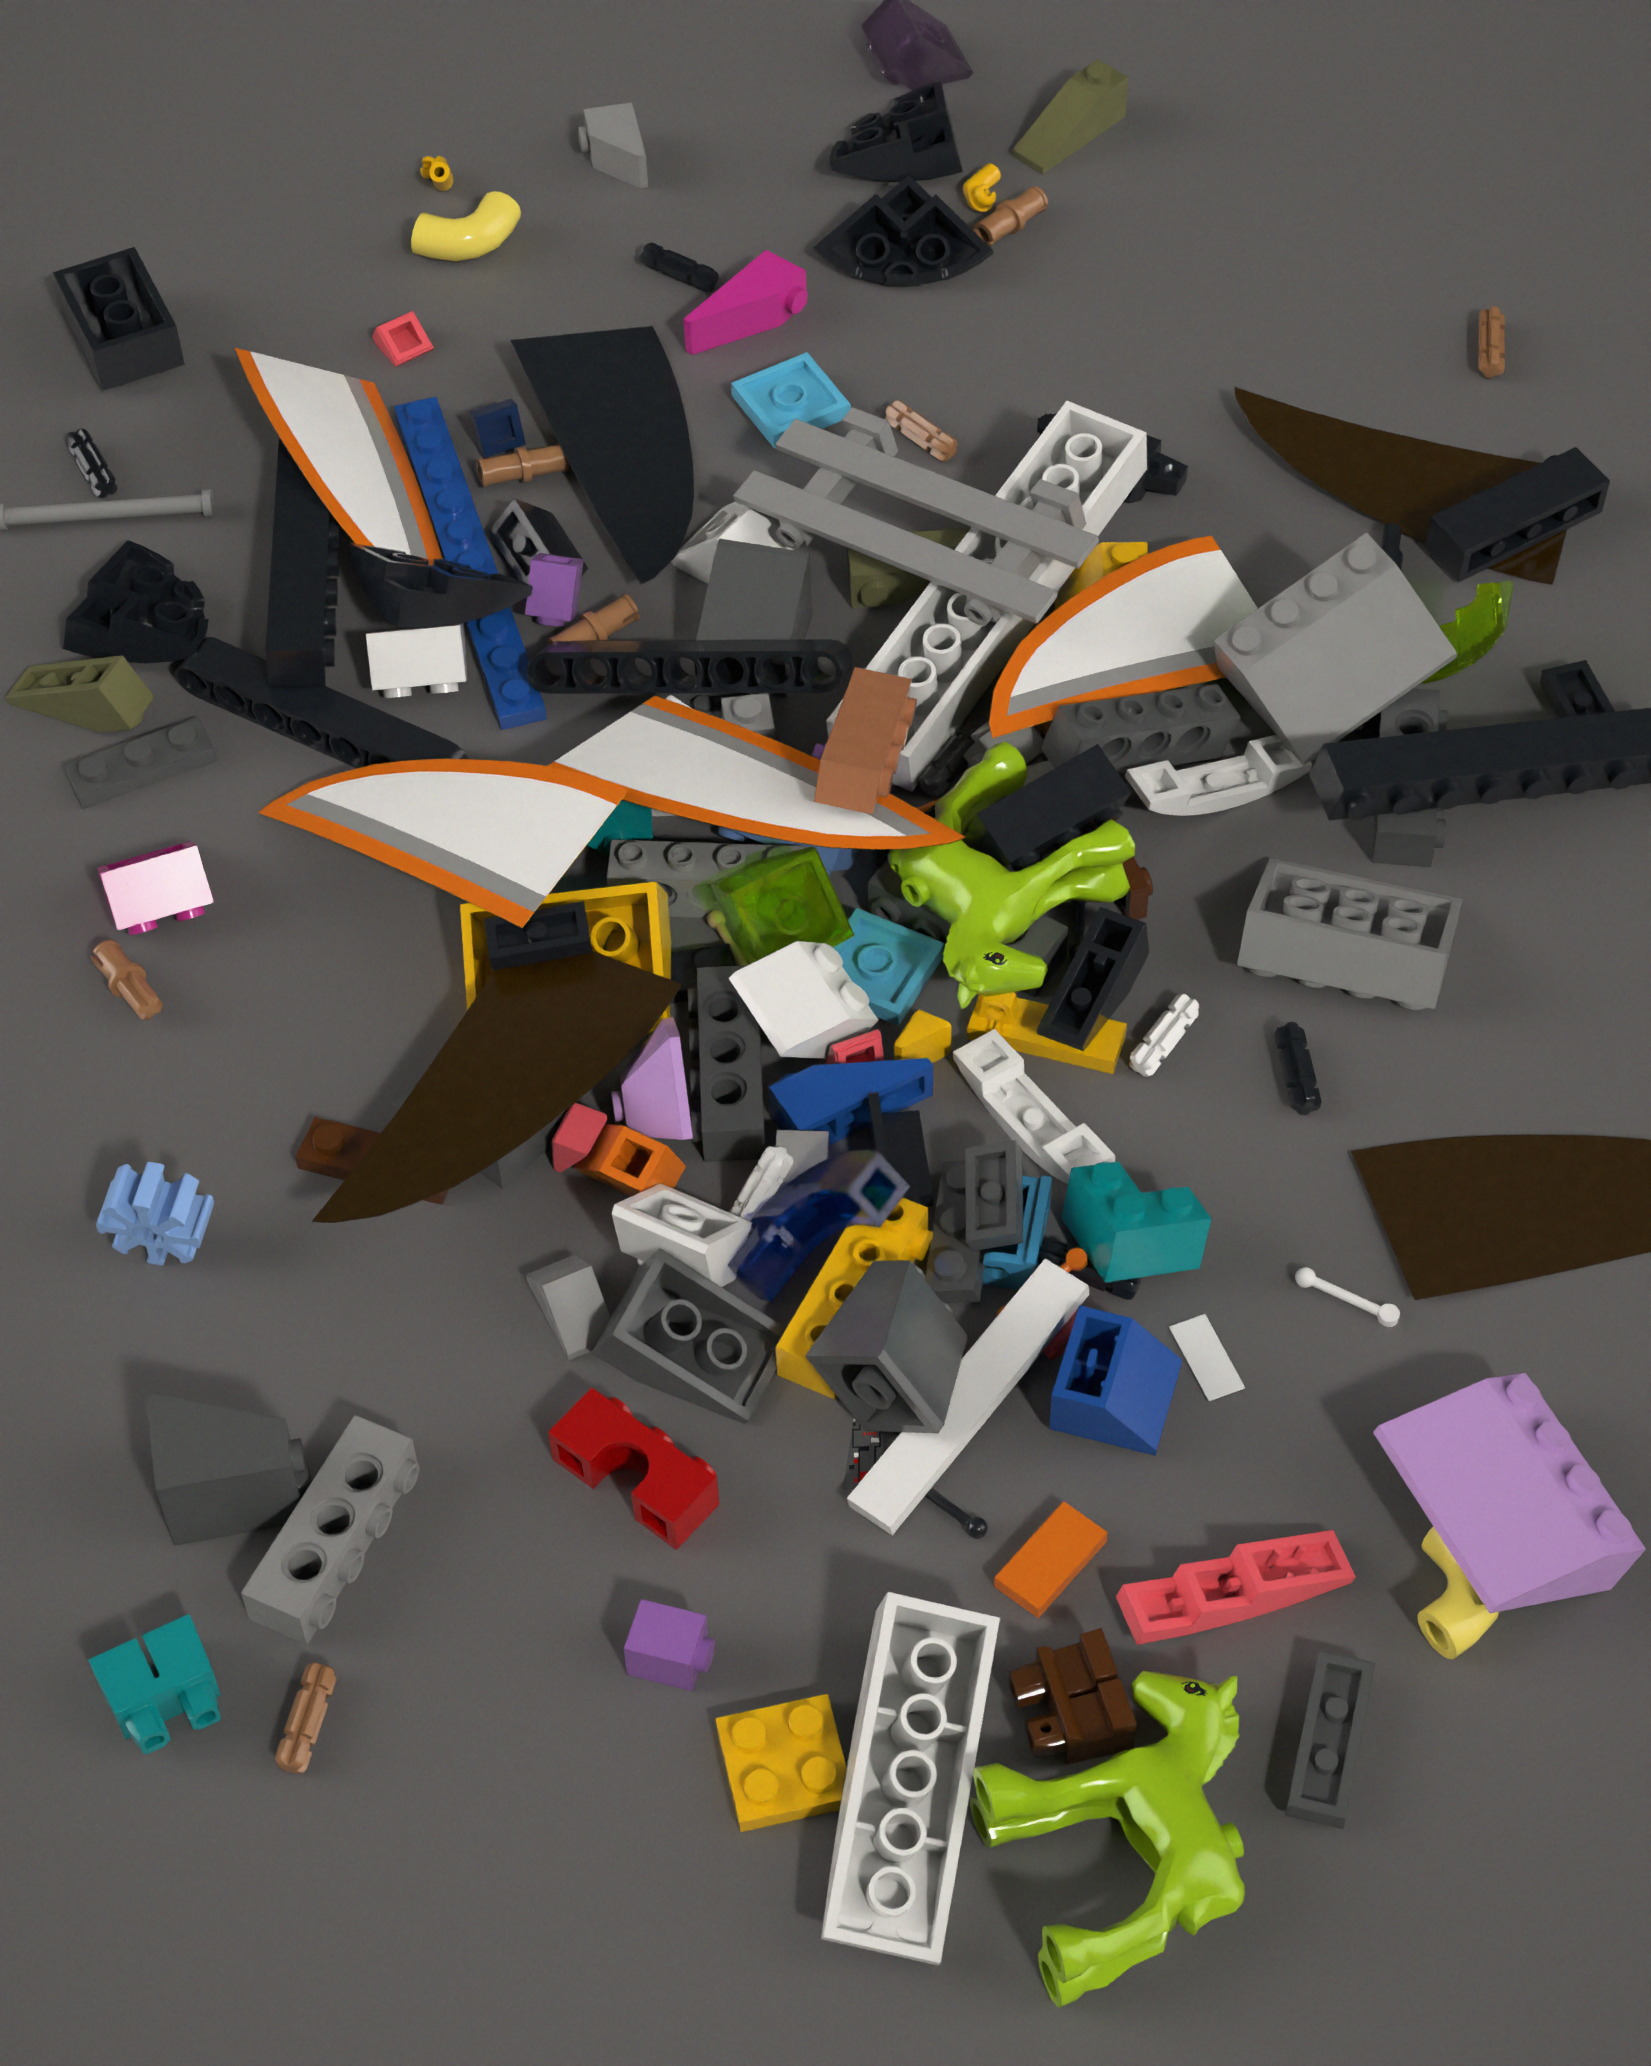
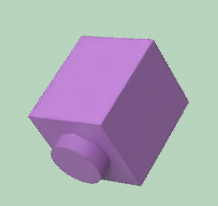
[525,553,583,626]
[624,1599,715,1691]

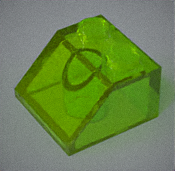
[710,846,855,965]

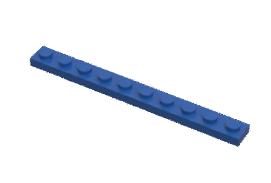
[394,396,547,730]

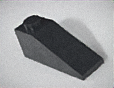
[1037,907,1149,1051]

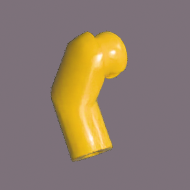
[963,163,1001,213]

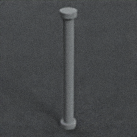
[0,489,215,531]

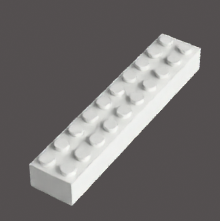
[826,401,1147,792]

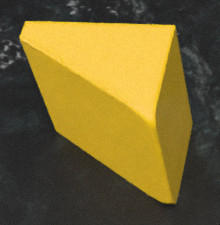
[894,1009,952,1063]

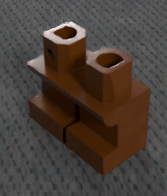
[1008,1628,1137,1765]

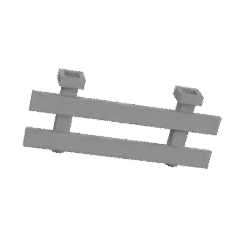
[733,407,1099,626]

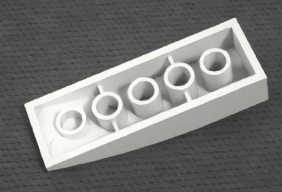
[821,1592,1000,1965]

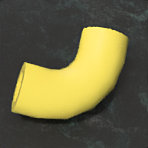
[411,191,521,262]
[1417,1526,1499,1659]

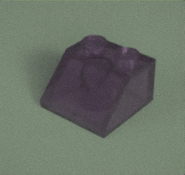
[861,0,973,90]

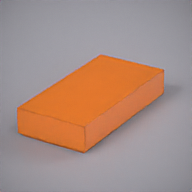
[994,1501,1108,1619]

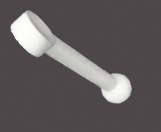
[1295,1267,1400,1327]

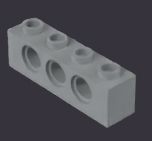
[607,840,809,922]
[241,1415,420,1645]

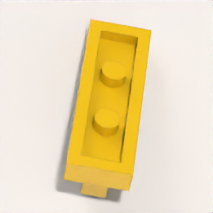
[967,992,1127,1074]

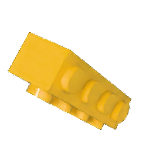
[776,1185,933,1399]

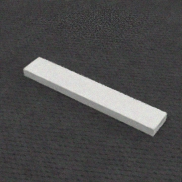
[847,1259,1089,1535]

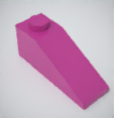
[683,250,808,355]

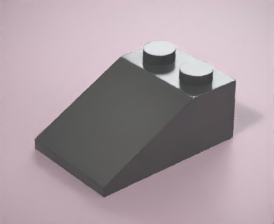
[592,1248,786,1424]

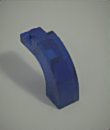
[727,1150,910,1302]

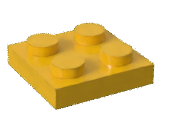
[716,1694,847,1832]

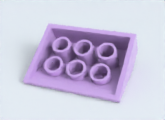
[1373,1373,1646,1613]

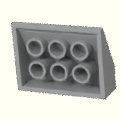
[1213,533,1457,766]
[1237,858,1463,1010]

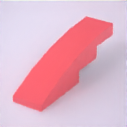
[1116,1530,1356,1645]

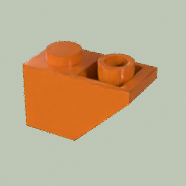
[573,1124,686,1197]

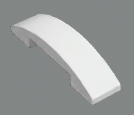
[1125,735,1313,816]
[953,1029,1115,1184]

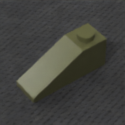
[1012,59,1128,175]
[847,528,971,608]
[5,655,154,732]

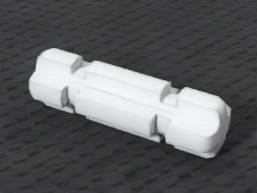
[1129,993,1199,1077]
[729,1145,793,1232]

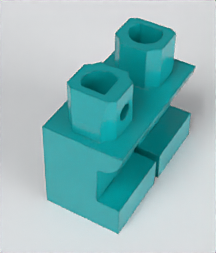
[88,1613,221,1755]

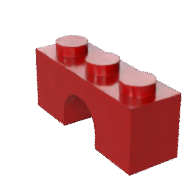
[548,1388,720,1550]

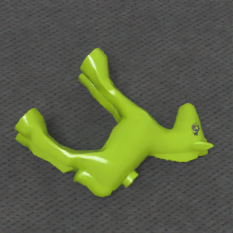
[887,742,1135,1009]
[970,1671,1245,2008]

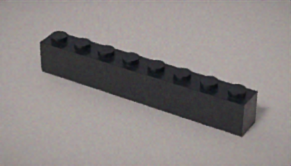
[265,437,340,687]
[1309,708,1651,821]

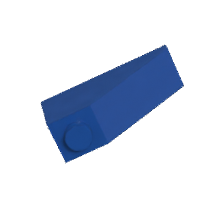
[769,1058,933,1146]

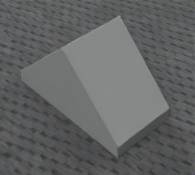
[526,1255,611,1361]

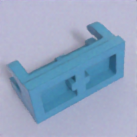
[982,1175,1052,1291]

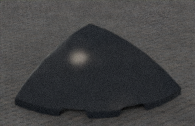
[830,81,963,181]
[813,175,993,287]
[63,540,209,664]
[349,543,533,628]

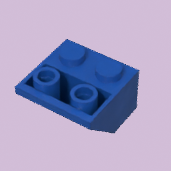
[1049,1305,1182,1456]

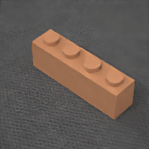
[814,667,917,815]

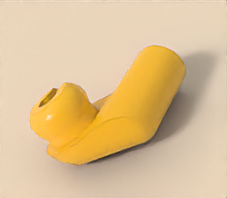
[420,155,453,191]

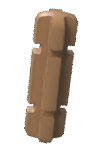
[1478,306,1505,379]
[885,400,958,462]
[275,1663,337,1774]

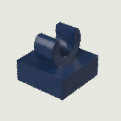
[470,399,526,457]

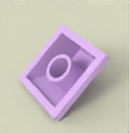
[611,1017,693,1140]

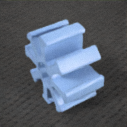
[96,1162,214,1265]

